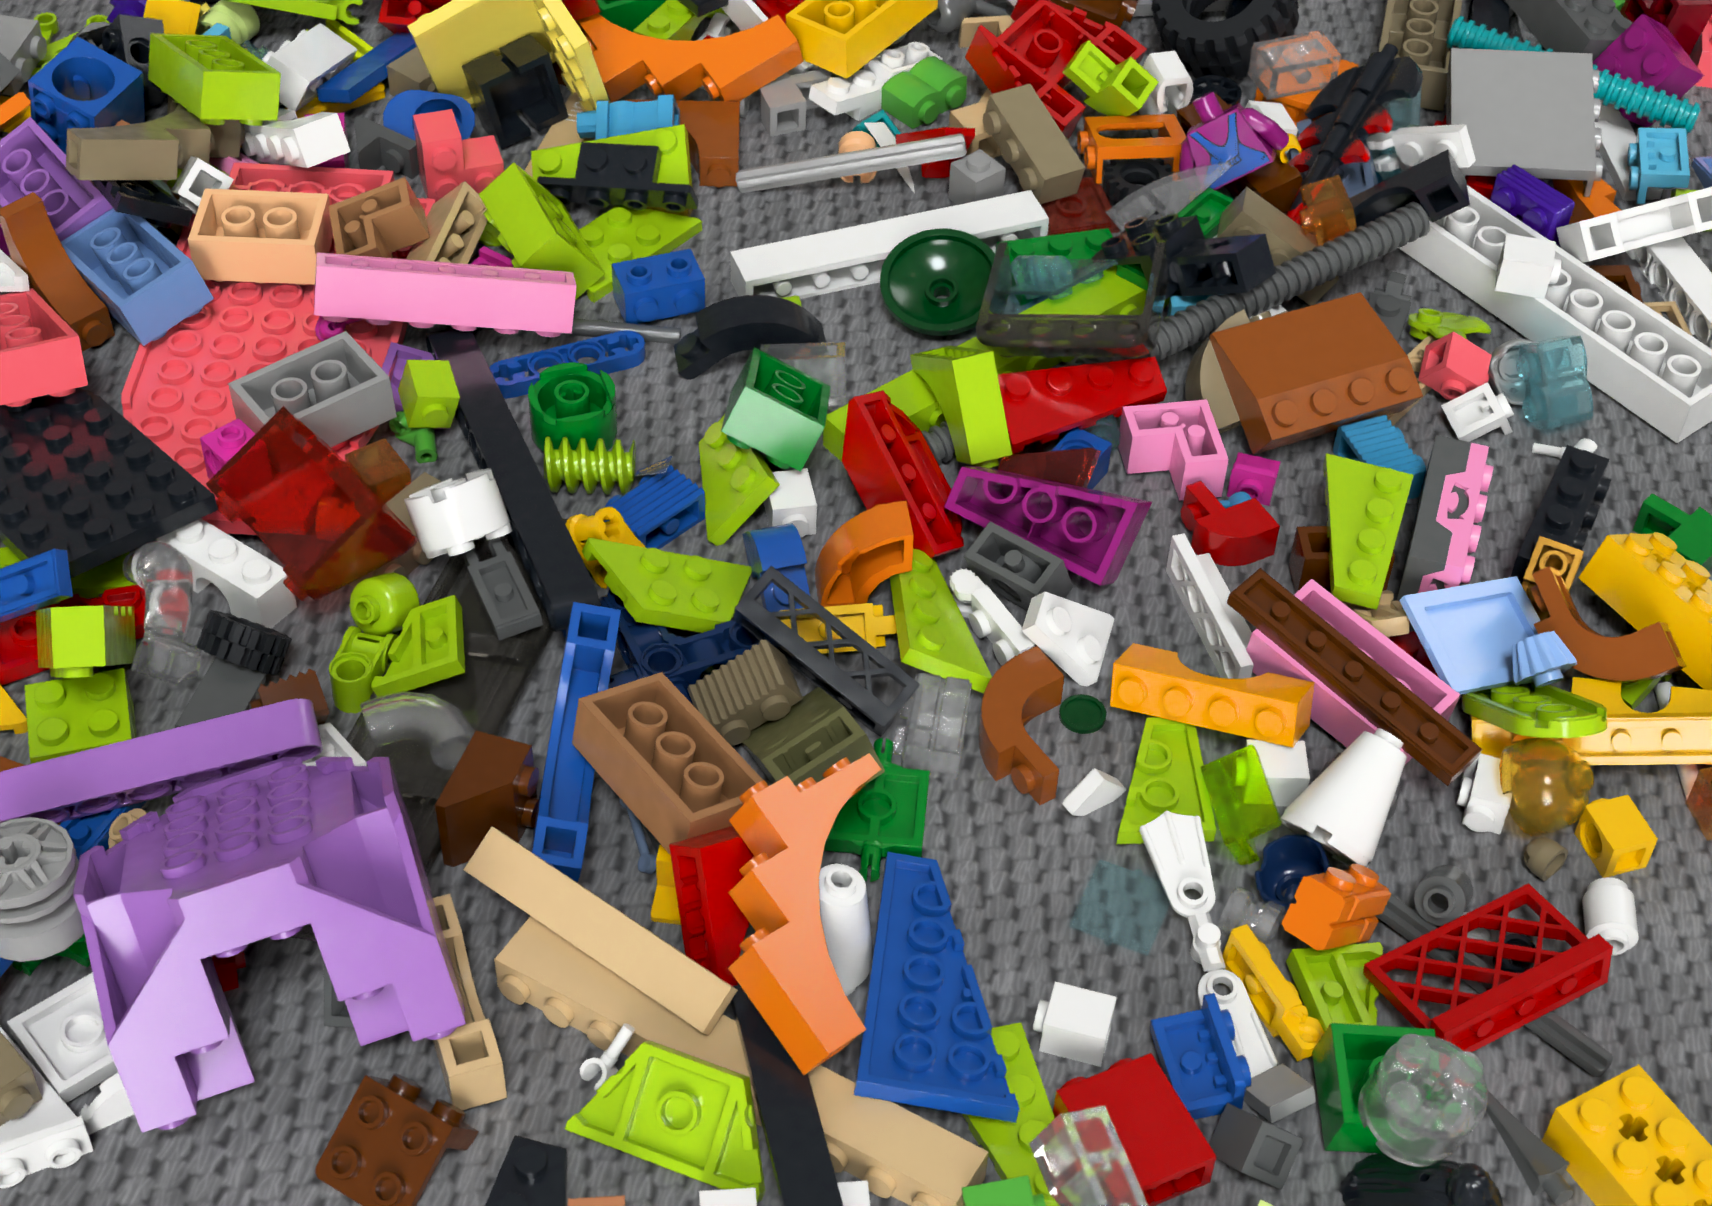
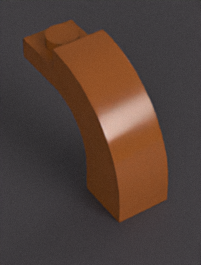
[1531,566,1686,682]
[979,646,1065,805]

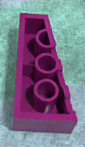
[944,466,1152,586]

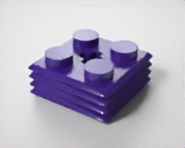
[1490,164,1575,248]

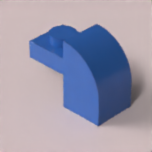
[742,523,810,612]

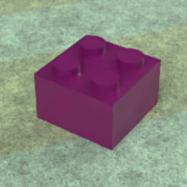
[1593,13,1704,128]

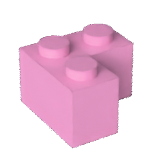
[1117,399,1229,501]

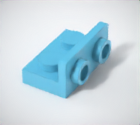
[1627,128,1690,204]

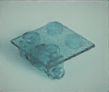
[1006,255,1118,300]

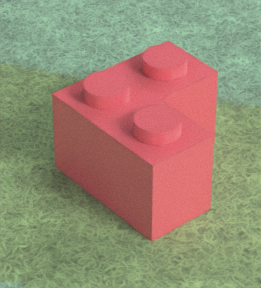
[413,109,504,202]

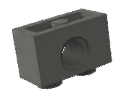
[964,521,1073,611]

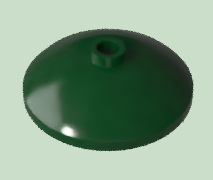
[880,228,1003,336]

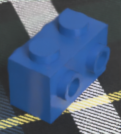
[612,249,705,324]

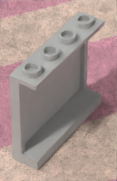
[1446,48,1603,197]

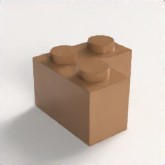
[328,177,430,258]

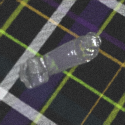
[123,541,201,685]

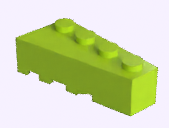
[36,605,136,678]

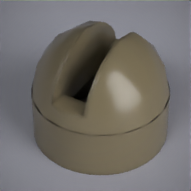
[1523,837,1568,882]

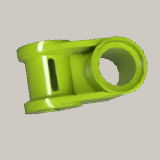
[329,626,399,713]

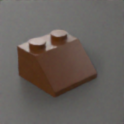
[435,730,539,867]

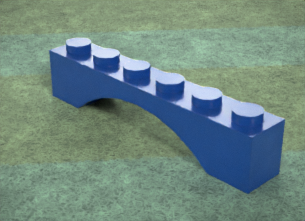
[531,602,621,882]

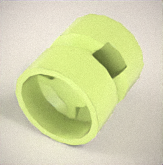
[195,0,260,47]

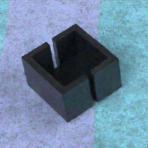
[462,34,569,149]

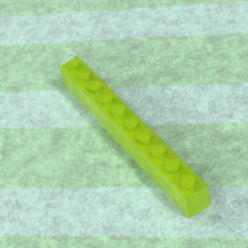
[823,265,1170,462]

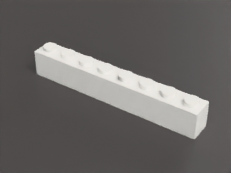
[730,190,1049,299]

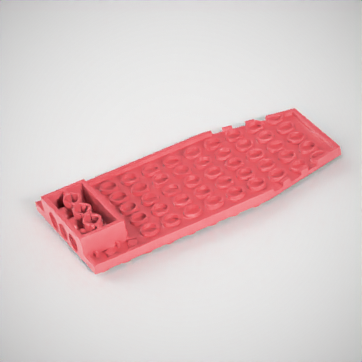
[121,162,436,538]

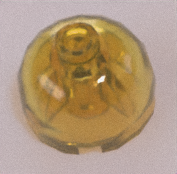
[1499,737,1594,837]

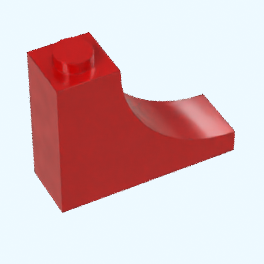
[669,826,755,986]

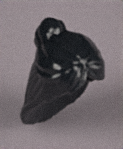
[1340,1152,1503,1206]

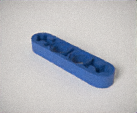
[489,330,646,399]

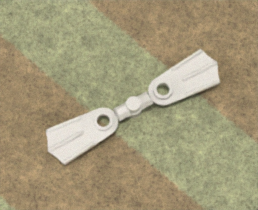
[1139,810,1278,1078]

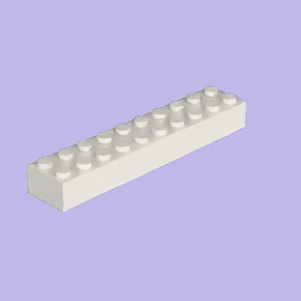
[1398,185,1712,443]

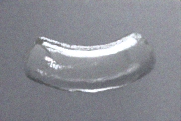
[360,691,475,769]

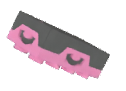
[1396,435,1494,609]

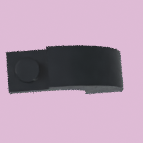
[674,295,828,380]

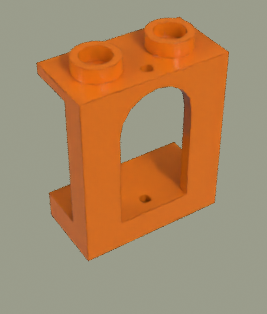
[1077,114,1187,184]

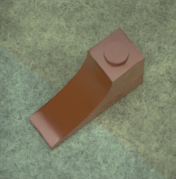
[625,100,740,187]
[0,192,115,352]

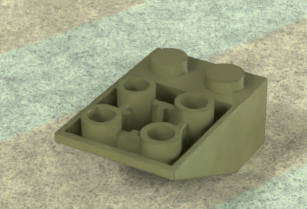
[742,687,885,786]

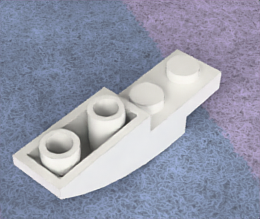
[808,42,943,121]

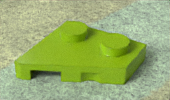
[371,595,465,700]
[1286,942,1383,1032]

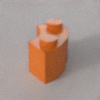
[815,501,913,607]

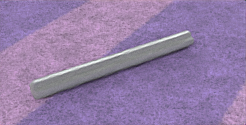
[736,134,967,193]

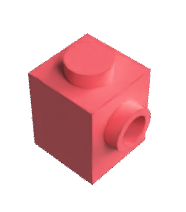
[1418,331,1492,400]

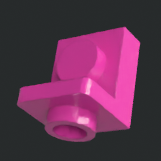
[1227,452,1281,506]

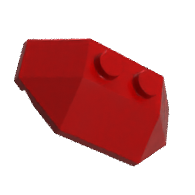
[842,390,964,558]

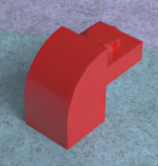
[1181,481,1280,566]

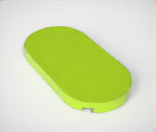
[1462,683,1608,738]

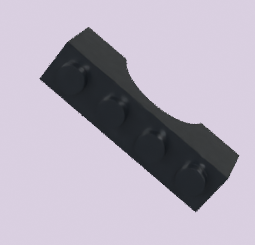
[1303,150,1470,243]

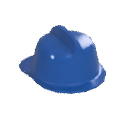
[383,90,475,141]

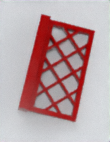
[1363,883,1613,1068]

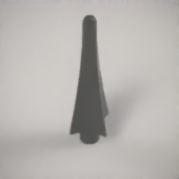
[1474,1085,1573,1205]

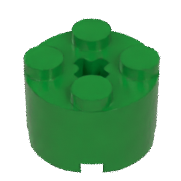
[528,362,617,452]

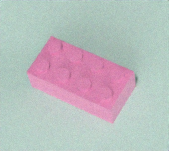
[1246,579,1460,766]

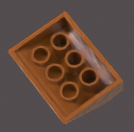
[1209,292,1423,455]

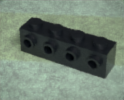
[1511,445,1612,585]

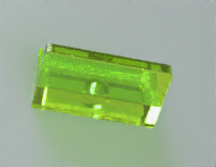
[1200,745,1282,865]

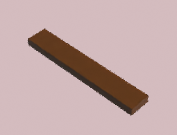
[1227,568,1482,786]

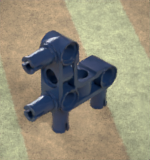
[561,589,760,706]

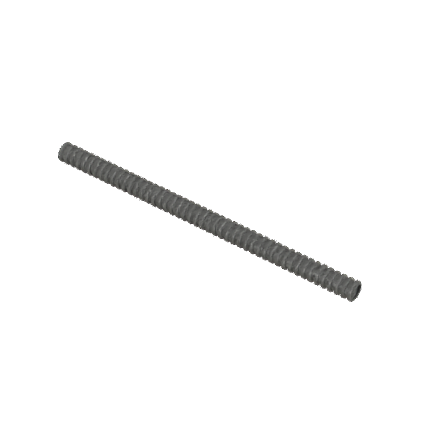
[921,202,1430,466]

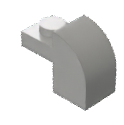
[760,69,831,137]

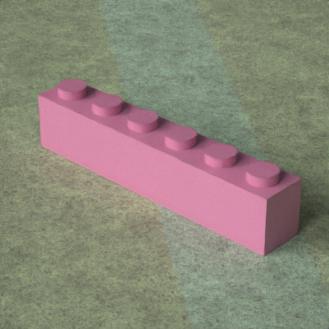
[314,252,577,337]

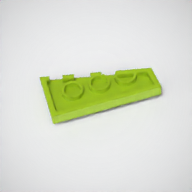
[1323,453,1414,610]
[890,549,992,693]
[961,1022,1085,1206]

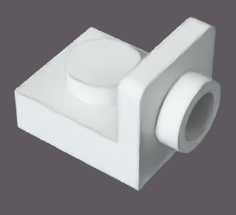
[1441,382,1514,442]

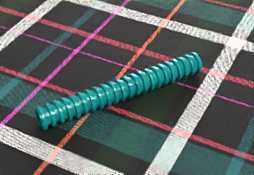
[1446,16,1701,135]

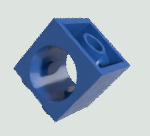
[28,37,145,154]

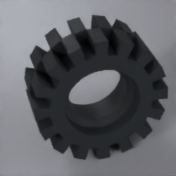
[1102,158,1175,218]
[196,610,292,675]

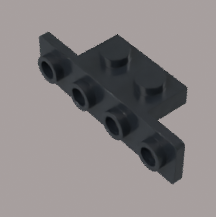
[537,142,699,212]

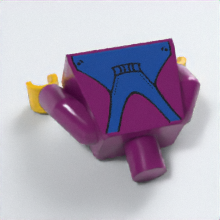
[1179,91,1302,202]

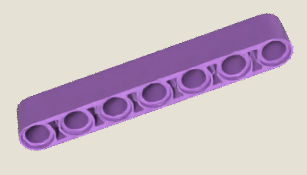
[0,699,323,823]

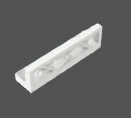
[1166,533,1257,679]

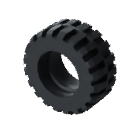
[1152,0,1299,79]

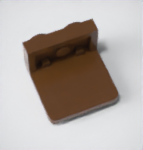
[315,1073,479,1206]

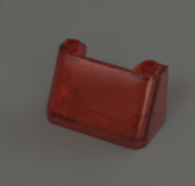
[206,406,420,601]

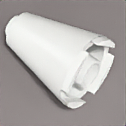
[1280,728,1407,868]
[819,864,873,997]

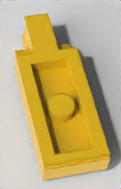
[780,603,897,654]
[1222,924,1325,1062]

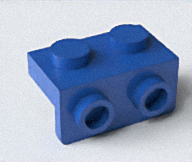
[1150,993,1251,1120]

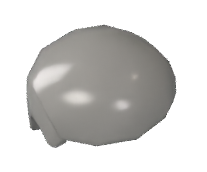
[1488,338,1552,406]

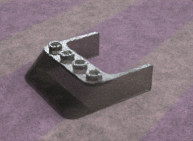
[976,242,1168,359]

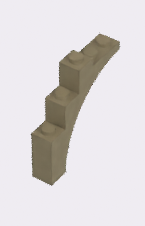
[66,95,245,180]

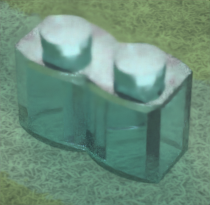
[1516,336,1593,429]

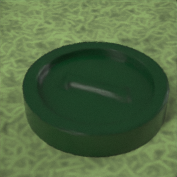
[1059,694,1107,734]

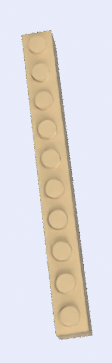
[494,916,989,1206]

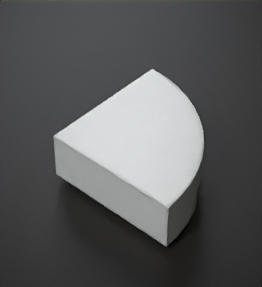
[1062,768,1127,816]
[80,1073,134,1135]

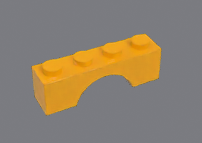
[1110,643,1315,748]

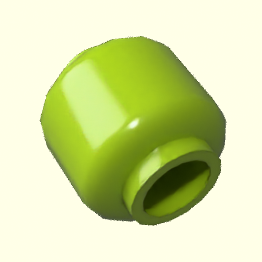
[349,572,420,636]

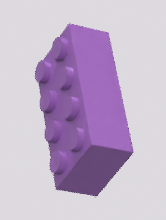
[0,117,113,242]

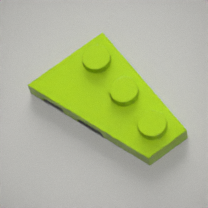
[1116,717,1216,844]

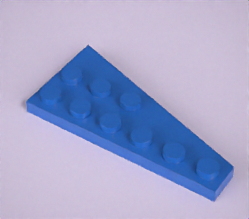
[854,852,1020,1123]

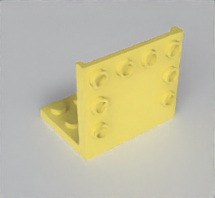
[407,0,610,112]

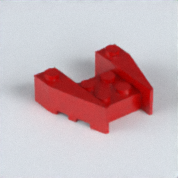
[965,0,1147,139]

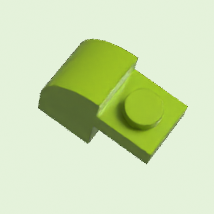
[1062,40,1159,117]

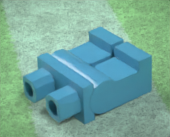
[577,94,680,140]

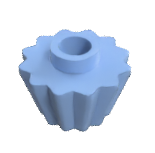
[1512,631,1577,688]

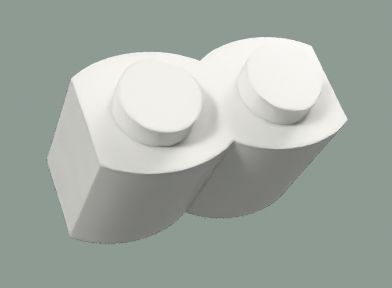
[1139,51,1193,138]

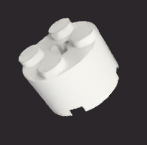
[404,468,512,559]

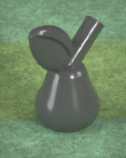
[925,0,1007,34]

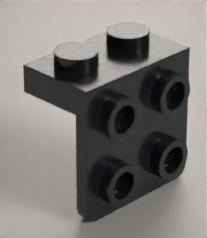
[1091,214,1205,300]

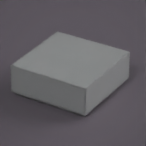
[1244,1063,1316,1123]

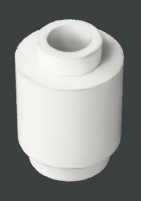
[1582,877,1639,956]

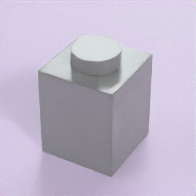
[948,149,1006,205]

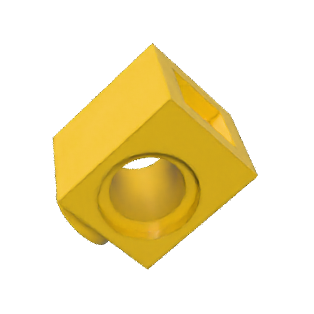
[1574,795,1658,878]

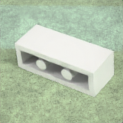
[262,23,358,112]

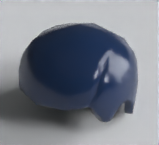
[1255,834,1331,915]

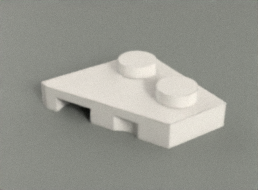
[1021,592,1114,687]

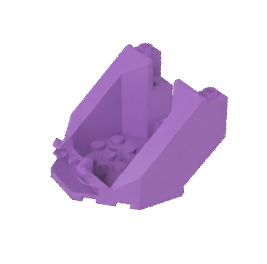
[73,757,466,1133]

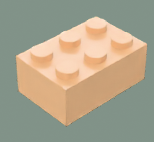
[188,188,333,285]

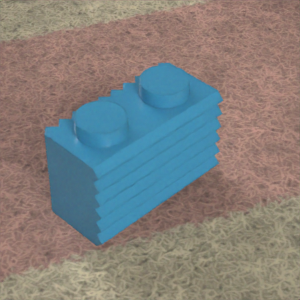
[1333,415,1426,500]

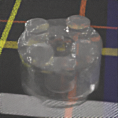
[1358,1033,1488,1167]

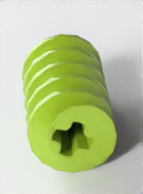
[544,436,636,495]

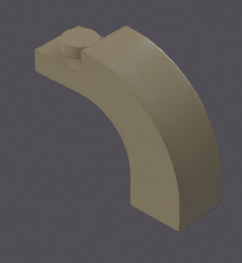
[1185,310,1288,434]

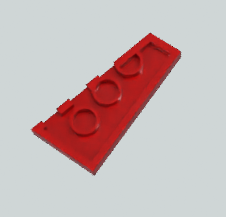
[997,357,1167,454]
[0,580,184,686]

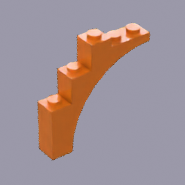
[575,13,804,103]
[728,753,881,1076]

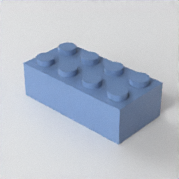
[61,208,214,346]

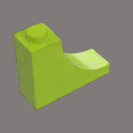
[910,346,1012,468]

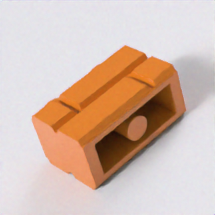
[1281,863,1391,951]

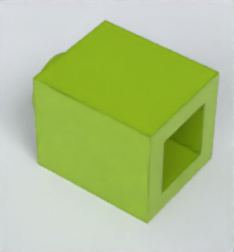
[398,360,460,428]

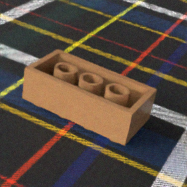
[572,672,763,855]

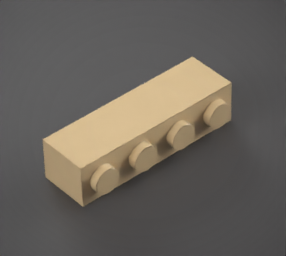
[406,181,488,264]

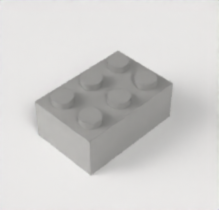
[228,331,397,471]

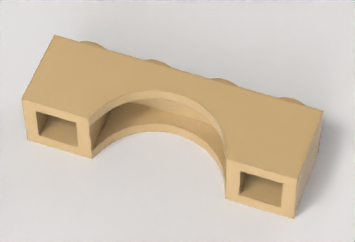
[433,894,507,1111]

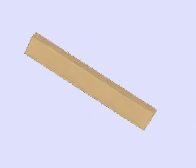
[463,827,738,1036]

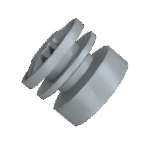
[0,817,84,962]

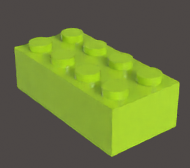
[148,33,281,126]

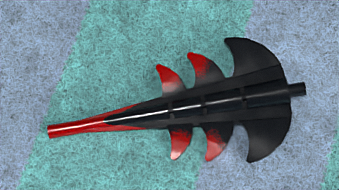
[1287,44,1423,225]

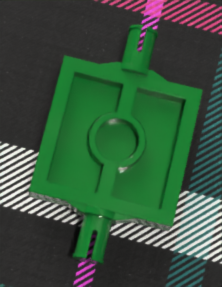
[824,738,930,882]

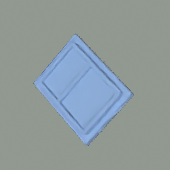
[1399,576,1567,695]

